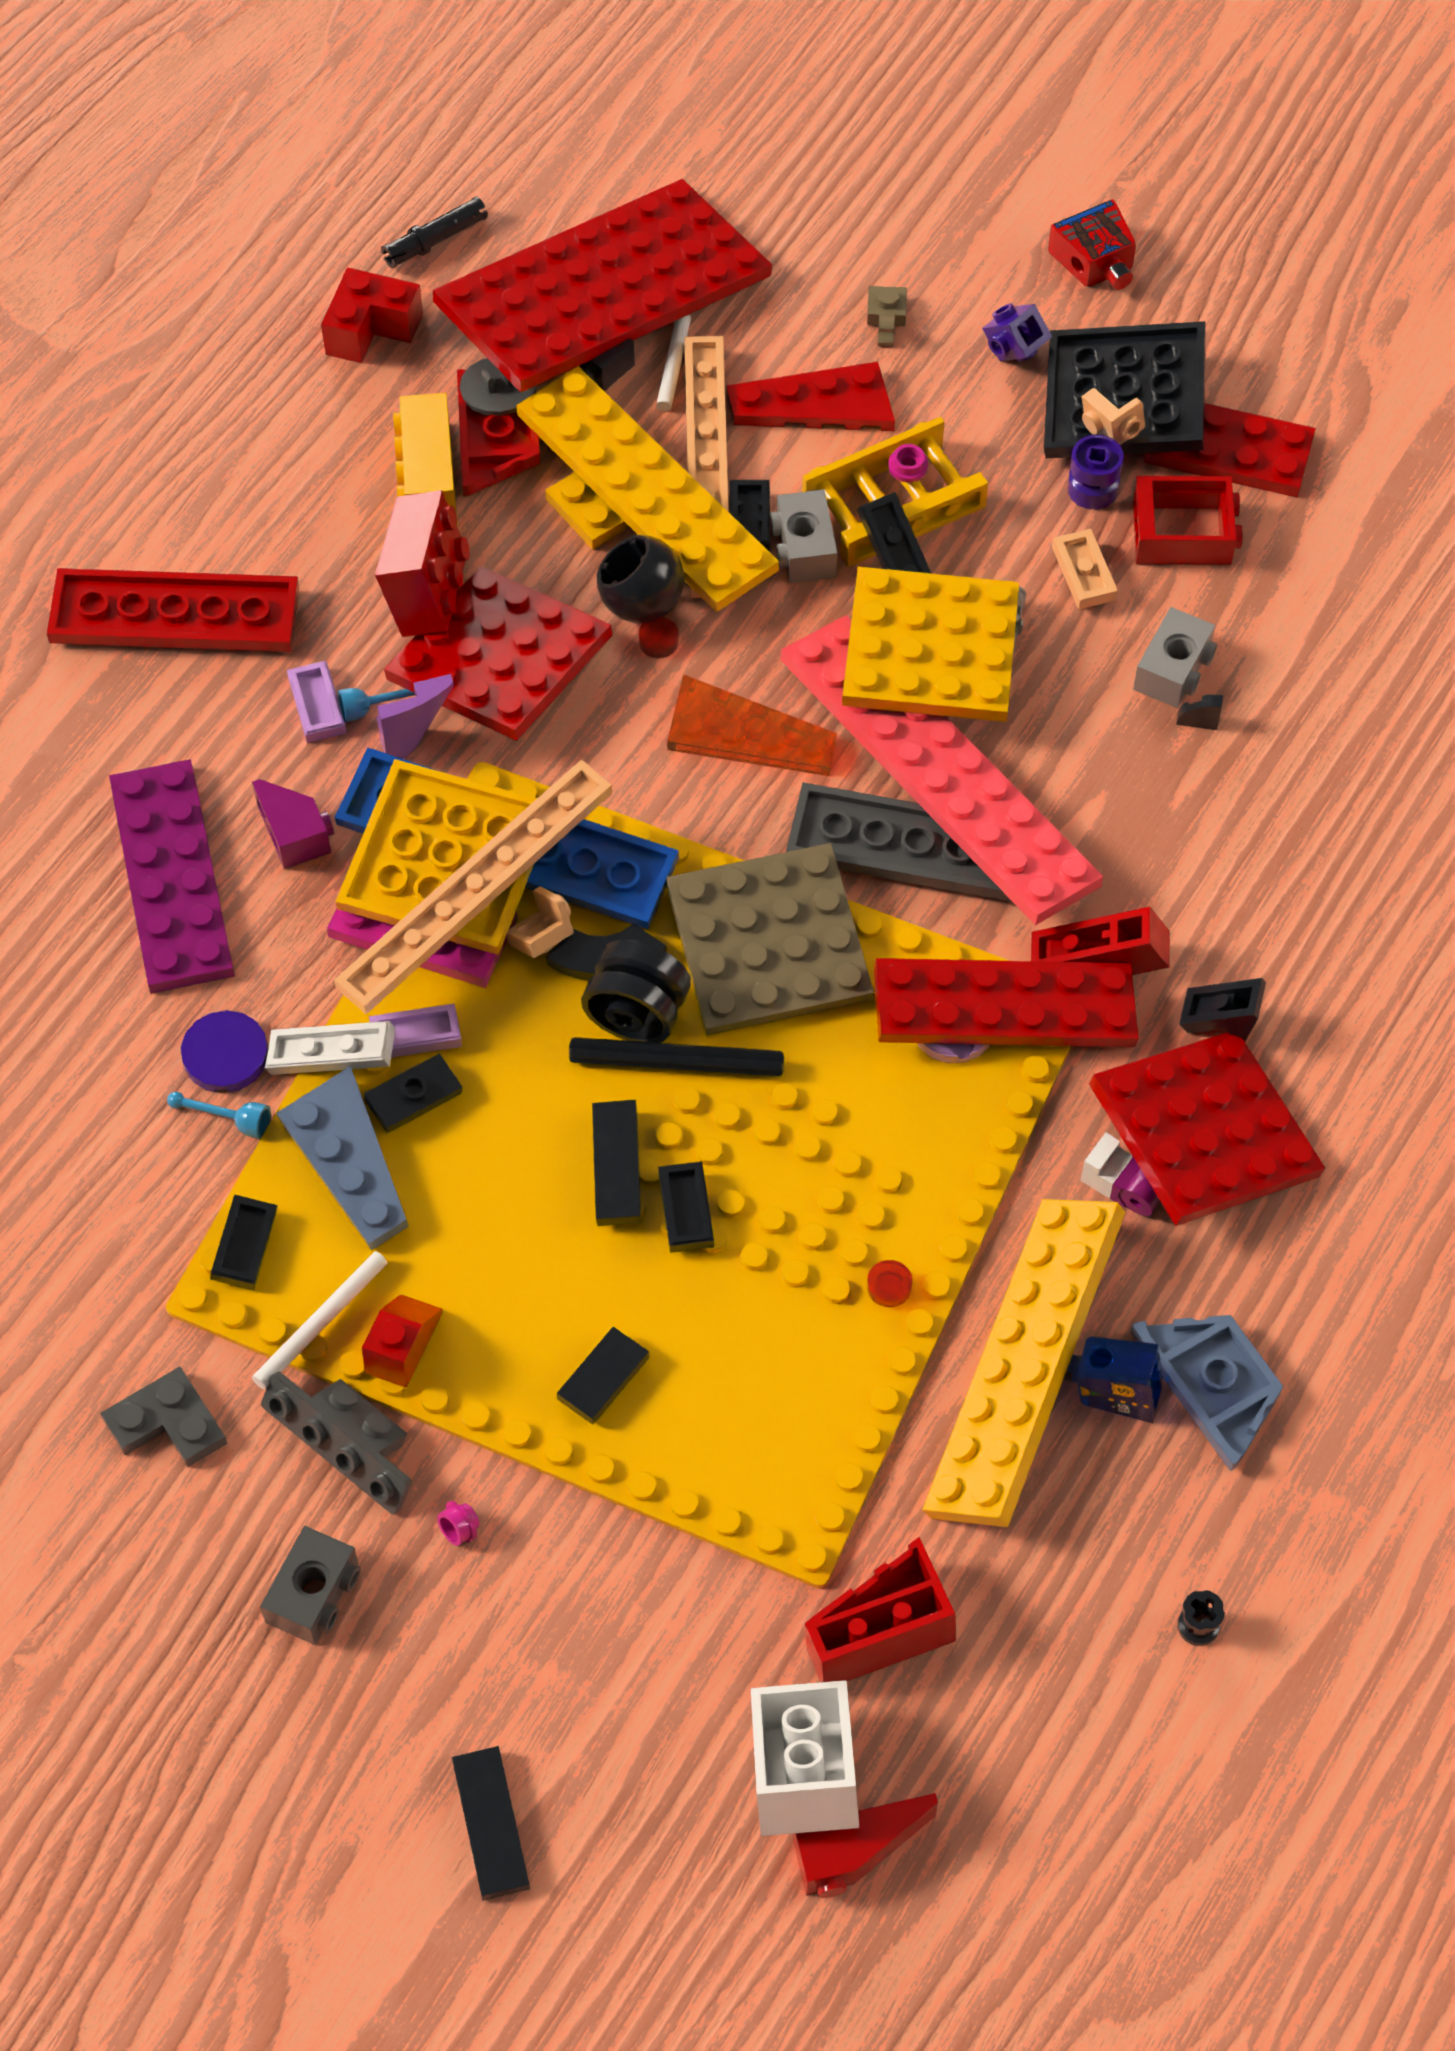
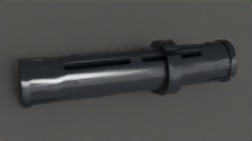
[381,196,488,269]

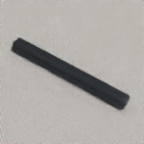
[569,1037,784,1076]

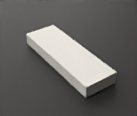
[265,1021,396,1075]

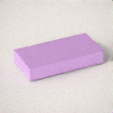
[287,661,347,743]
[369,1003,462,1058]

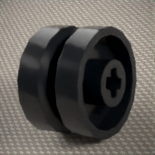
[581,939,691,1043]

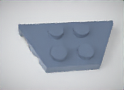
[1130,1315,1283,1471]

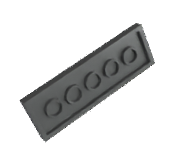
[786,782,1012,902]

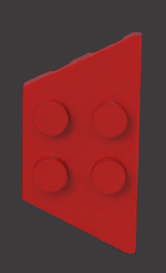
[457,369,540,496]

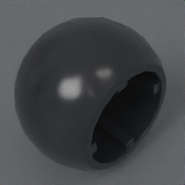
[597,535,684,623]

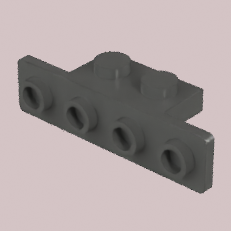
[261,1371,412,1514]

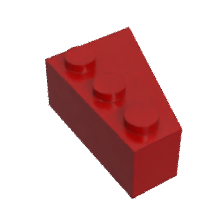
[804,1537,956,1682]

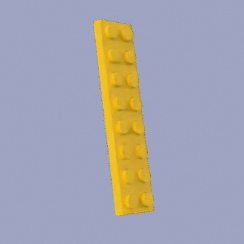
[517,366,779,613]
[922,1199,1126,1527]

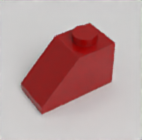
[362,1294,443,1388]

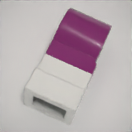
[1081,1132,1161,1216]

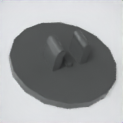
[459,358,537,416]

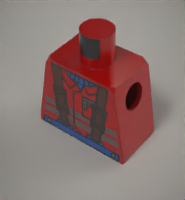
[1048,199,1136,290]

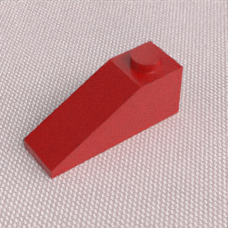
[1031,906,1170,975]
[793,1793,938,1898]

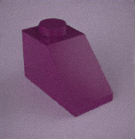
[252,779,335,869]

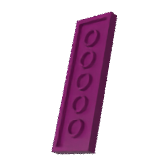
[109,759,235,994]

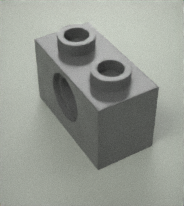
[260,1525,361,1645]

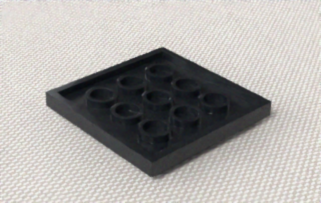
[1044,321,1206,459]

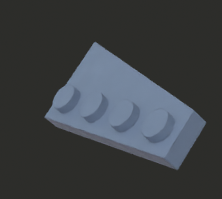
[277,1066,409,1251]

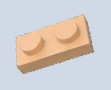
[1052,529,1118,610]

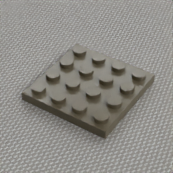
[666,843,874,1036]

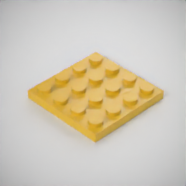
[842,566,1019,722]
[335,759,537,955]

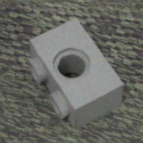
[770,489,838,583]
[1133,607,1217,708]

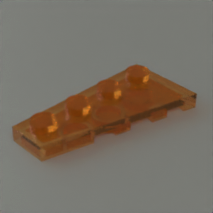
[667,674,837,776]

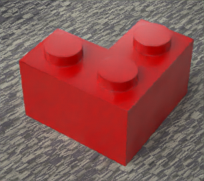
[321,267,423,363]

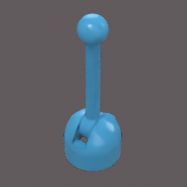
[338,688,415,722]
[167,1092,271,1139]

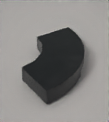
[546,923,667,980]

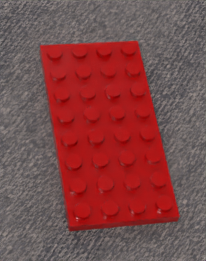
[433,179,772,393]

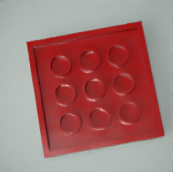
[384,566,613,741]
[1089,1032,1325,1226]

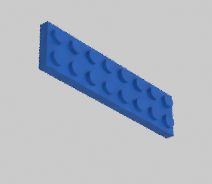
[335,747,679,930]

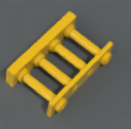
[802,416,988,567]

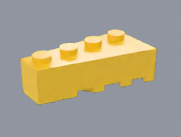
[393,393,458,526]

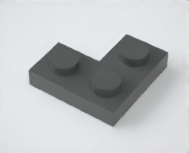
[100,1367,228,1467]

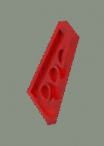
[726,361,895,431]

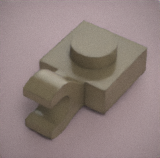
[867,286,907,346]

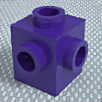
[982,303,1052,362]

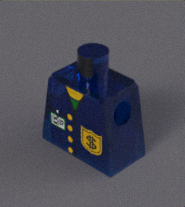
[1063,1336,1164,1423]

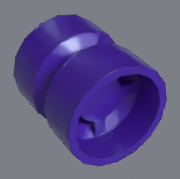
[1068,435,1123,510]

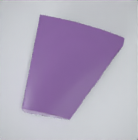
[377,674,454,759]

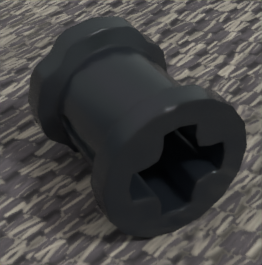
[1177,1590,1225,1646]

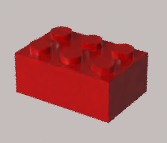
[375,490,470,637]

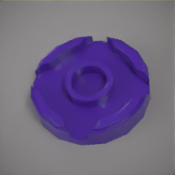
[181,1010,268,1092]

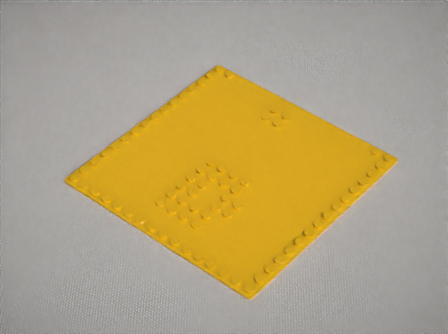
[166,762,1071,1589]

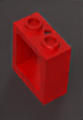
[1132,476,1243,565]

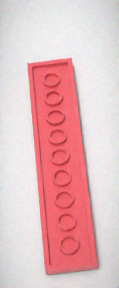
[781,615,1103,925]

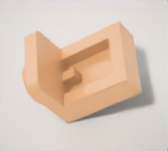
[1082,388,1145,445]
[506,886,574,958]

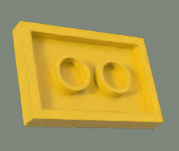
[545,472,630,550]

